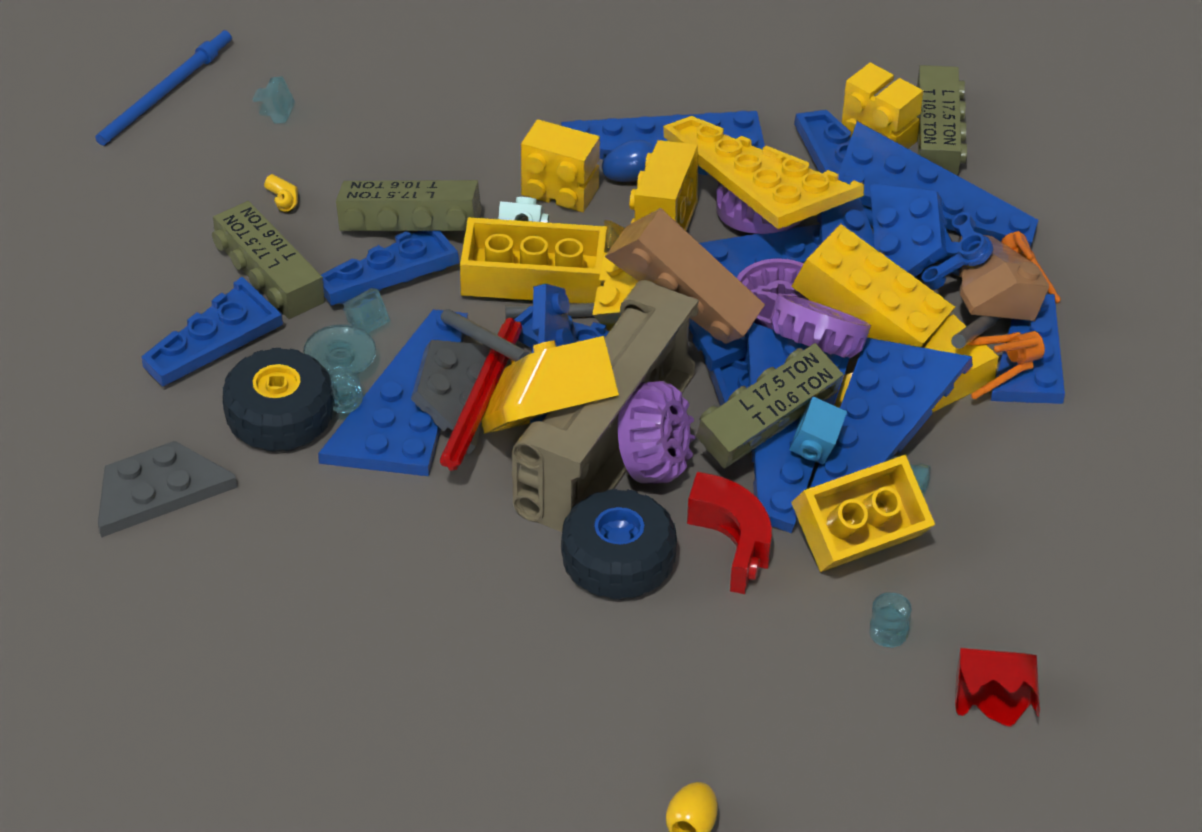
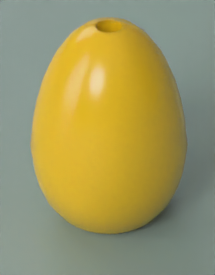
[666,782,718,832]

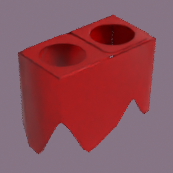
[955,648,1040,727]

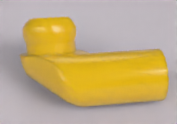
[264,174,298,212]

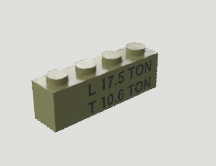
[917,65,967,176]
[336,180,481,231]
[212,200,325,319]
[696,343,844,469]

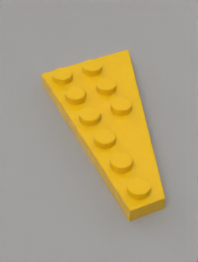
[663,116,864,229]

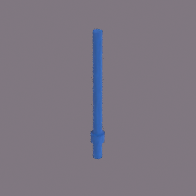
[95,30,232,146]

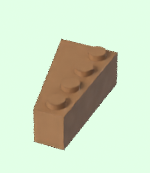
[605,208,765,344]

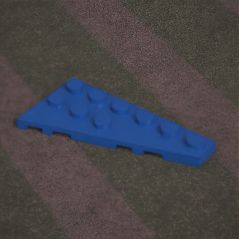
[745,323,850,533]

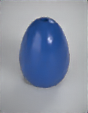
[602,140,653,182]

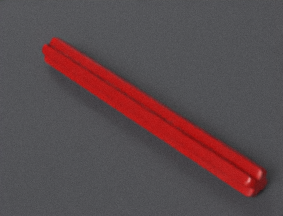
[440,318,523,471]

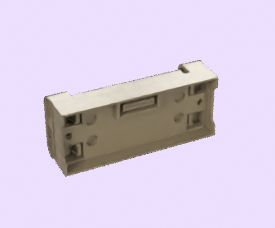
[512,280,699,532]

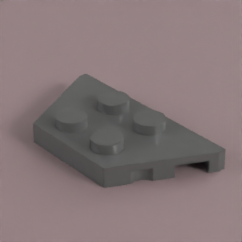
[411,340,491,455]
[98,441,237,538]

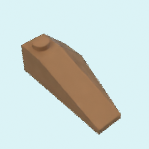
[959,235,1049,321]

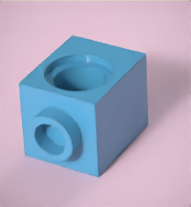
[789,397,847,465]

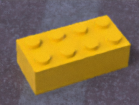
[460,217,607,303]
[791,224,955,348]

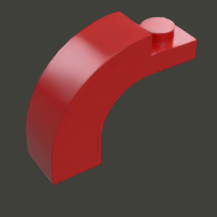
[687,472,772,594]

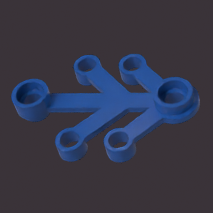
[915,212,993,290]

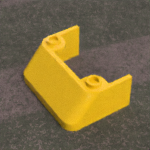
[481,336,619,434]

